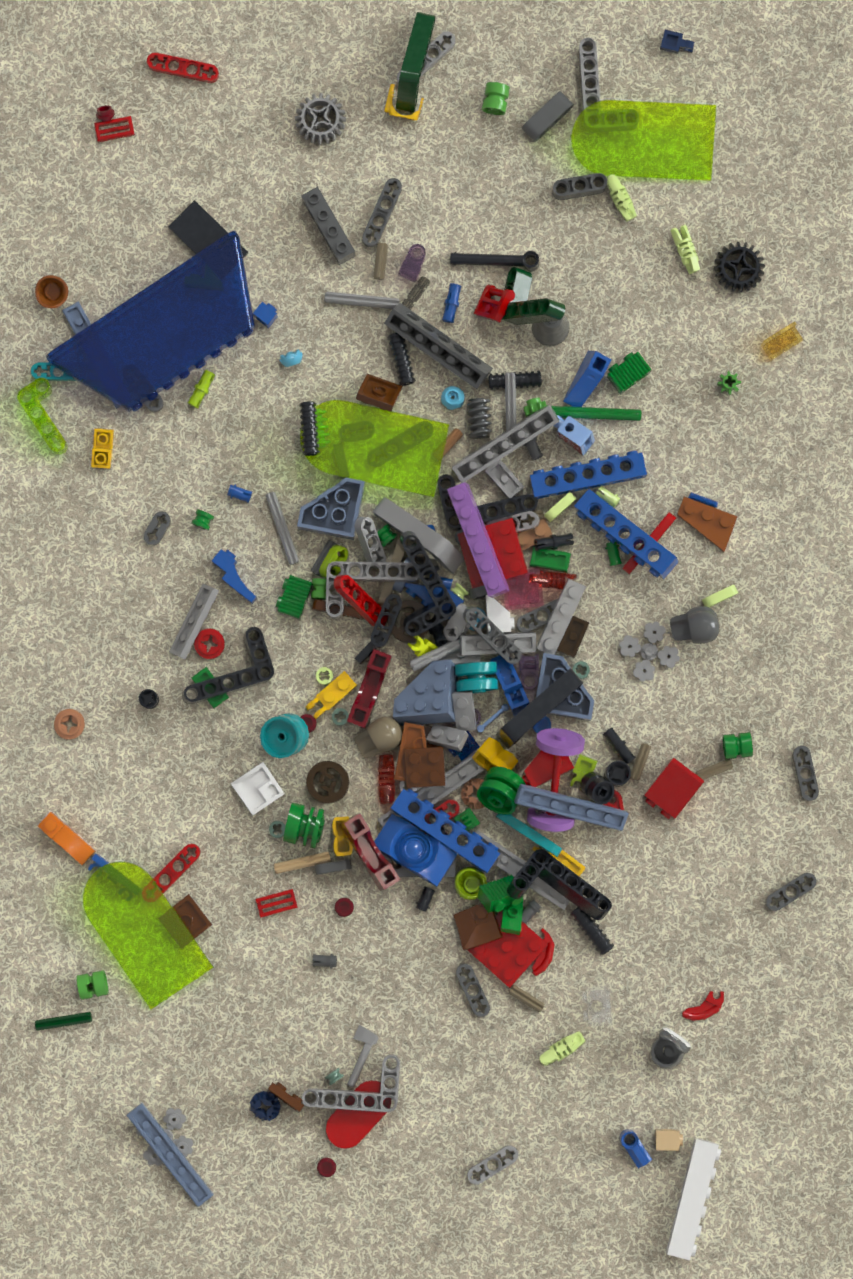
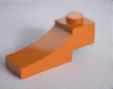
[38,812,96,865]

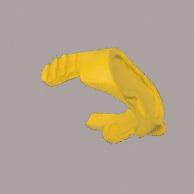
[384,84,424,120]

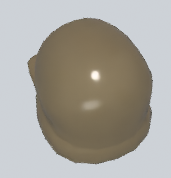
[354,716,403,758]

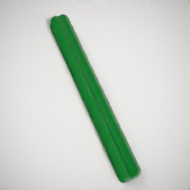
[551,406,642,421]

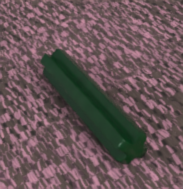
[35,1012,92,1031]

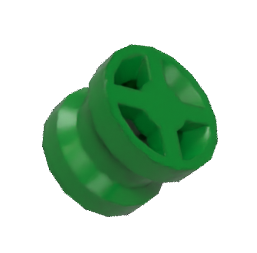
[191,509,214,531]
[377,524,398,548]

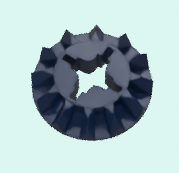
[250,1091,281,1122]

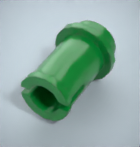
[605,542,622,566]

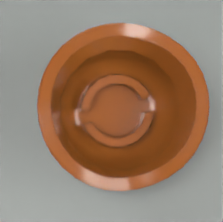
[35,275,69,309]

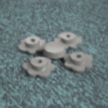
[619,621,680,682]
[136,1108,193,1166]

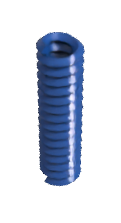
[688,492,718,508]

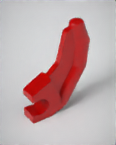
[532,928,555,976]
[682,991,724,1021]

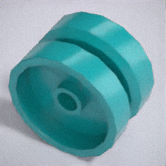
[454,662,499,694]
[260,713,309,758]

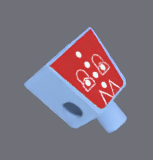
[553,415,595,456]

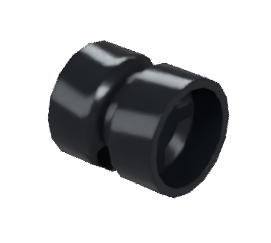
[604,761,631,787]
[580,772,614,805]

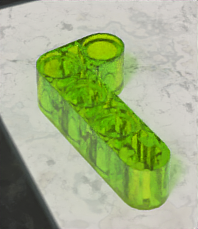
[17,378,68,455]

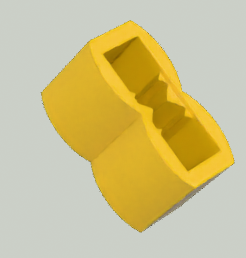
[472,737,518,771]
[332,816,353,857]

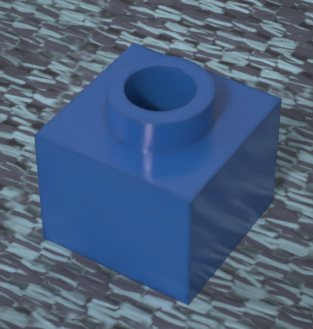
[253,302,278,328]

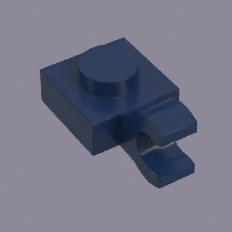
[660,29,695,54]

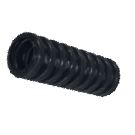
[387,333,416,386]
[489,370,542,390]
[299,401,320,456]
[570,907,614,956]

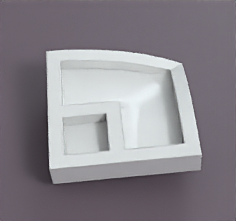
[230,762,285,815]

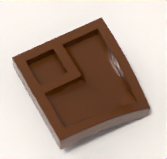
[453,903,503,951]

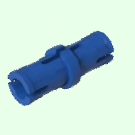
[442,283,462,323]

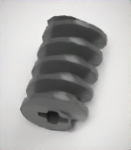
[467,398,492,439]

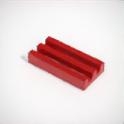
[94,116,135,143]
[255,889,298,918]

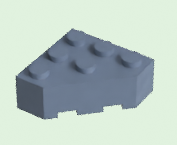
[297,478,365,540]
[536,653,594,721]
[393,660,458,726]

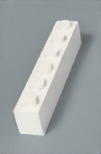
[666,1138,721,1260]

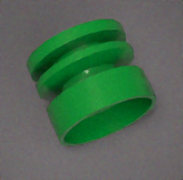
[283,802,325,849]

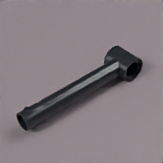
[450,251,540,272]

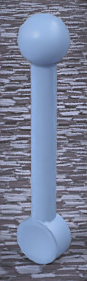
[477,704,509,733]

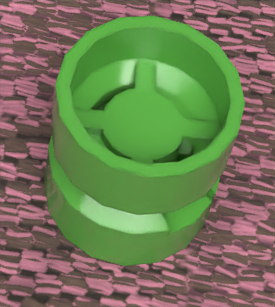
[482,82,510,115]
[77,970,109,1000]

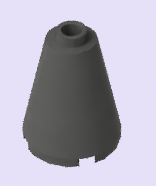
[532,314,570,346]

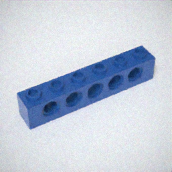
[529,451,647,499]
[574,489,678,579]
[390,788,500,874]

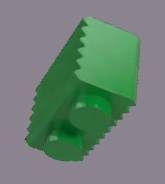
[607,352,652,395]
[275,575,312,620]
[478,874,524,913]

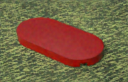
[326,1080,391,1149]

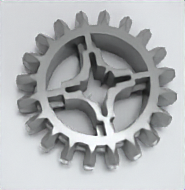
[295,93,346,145]

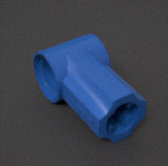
[619,1129,652,1169]

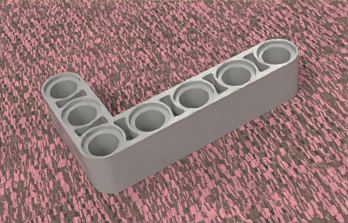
[579,37,639,133]
[373,497,464,574]
[326,561,420,619]
[302,1054,400,1112]

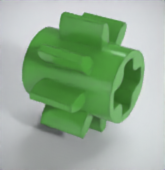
[717,371,741,396]
[524,397,546,417]

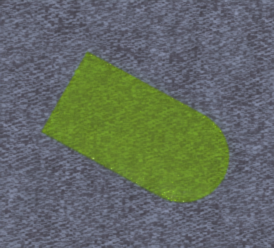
[570,100,716,181]
[300,400,449,498]
[83,861,214,1009]

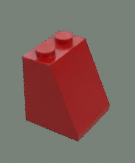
[521,750,574,788]
[643,758,704,820]

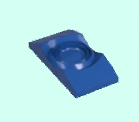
[374,814,458,887]

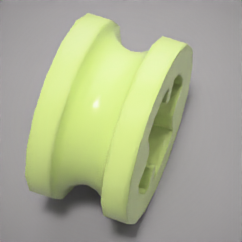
[450,582,469,600]
[316,667,333,685]

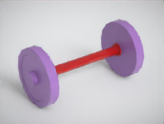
[527,728,585,832]

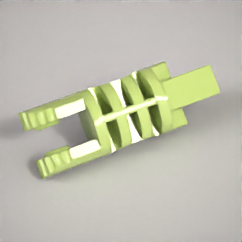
[607,174,637,222]
[671,225,700,274]
[539,1031,586,1066]

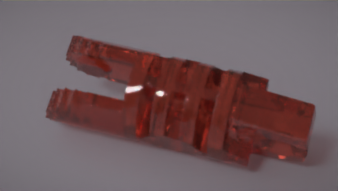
[529,570,577,590]
[378,754,395,804]

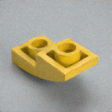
[91,428,114,469]

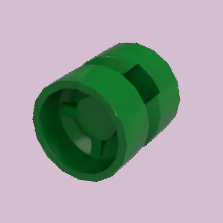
[722,732,753,760]

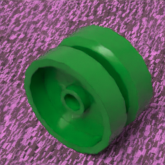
[477,766,526,815]

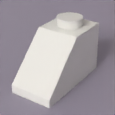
[486,595,515,633]

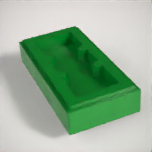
[530,546,571,573]
[191,666,229,709]
[500,899,524,935]

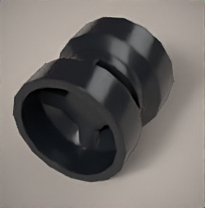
[139,689,159,709]

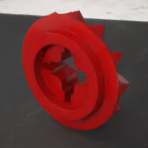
[194,628,225,659]

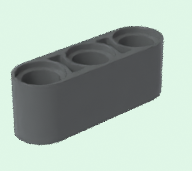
[522,91,574,142]
[552,173,607,200]

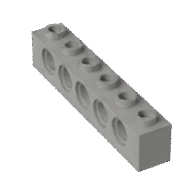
[452,404,560,483]

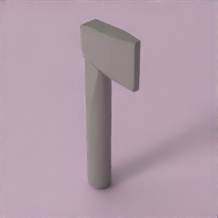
[347,1025,379,1087]

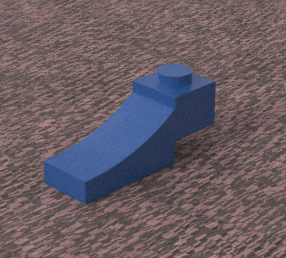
[212,549,257,604]
[490,655,530,716]

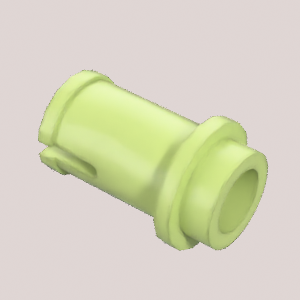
[596,486,621,508]

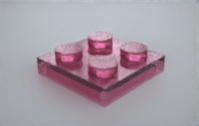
[504,568,544,610]

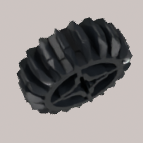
[713,242,765,293]

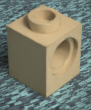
[655,1129,683,1151]

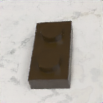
[557,616,589,658]

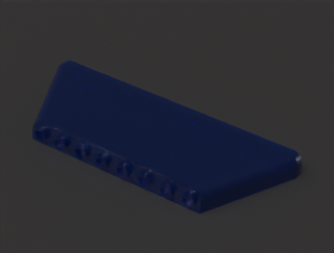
[46,230,255,412]

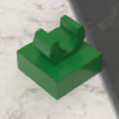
[454,807,480,832]

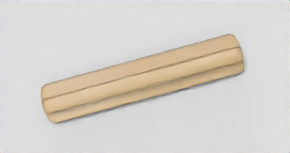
[274,852,331,874]

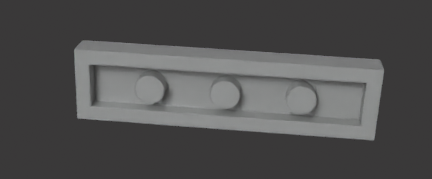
[536,578,586,655]
[169,584,219,659]
[460,632,536,655]

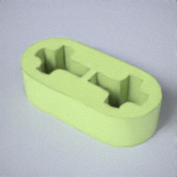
[544,492,577,522]
[702,585,738,607]

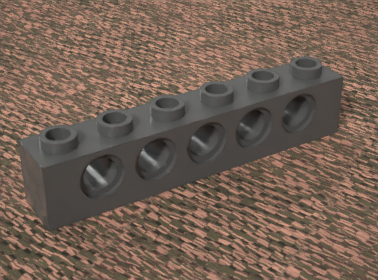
[384,303,493,389]

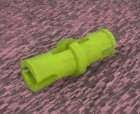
[187,370,216,409]

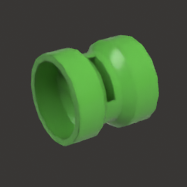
[311,578,326,600]

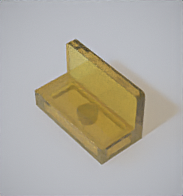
[761,321,803,361]

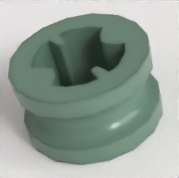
[572,661,590,679]
[332,708,349,726]
[269,821,286,838]
[324,1068,344,1085]

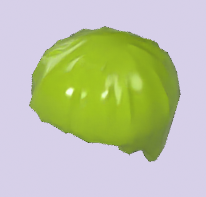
[454,867,487,900]

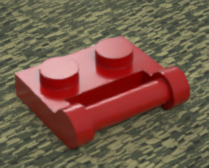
[473,284,515,323]

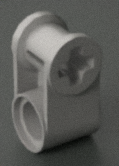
[444,603,477,641]

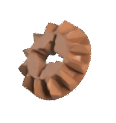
[54,709,85,740]
[461,778,485,809]

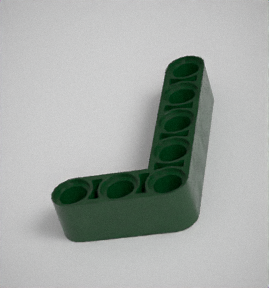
[396,12,436,113]
[502,267,566,325]

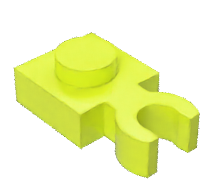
[407,635,439,657]

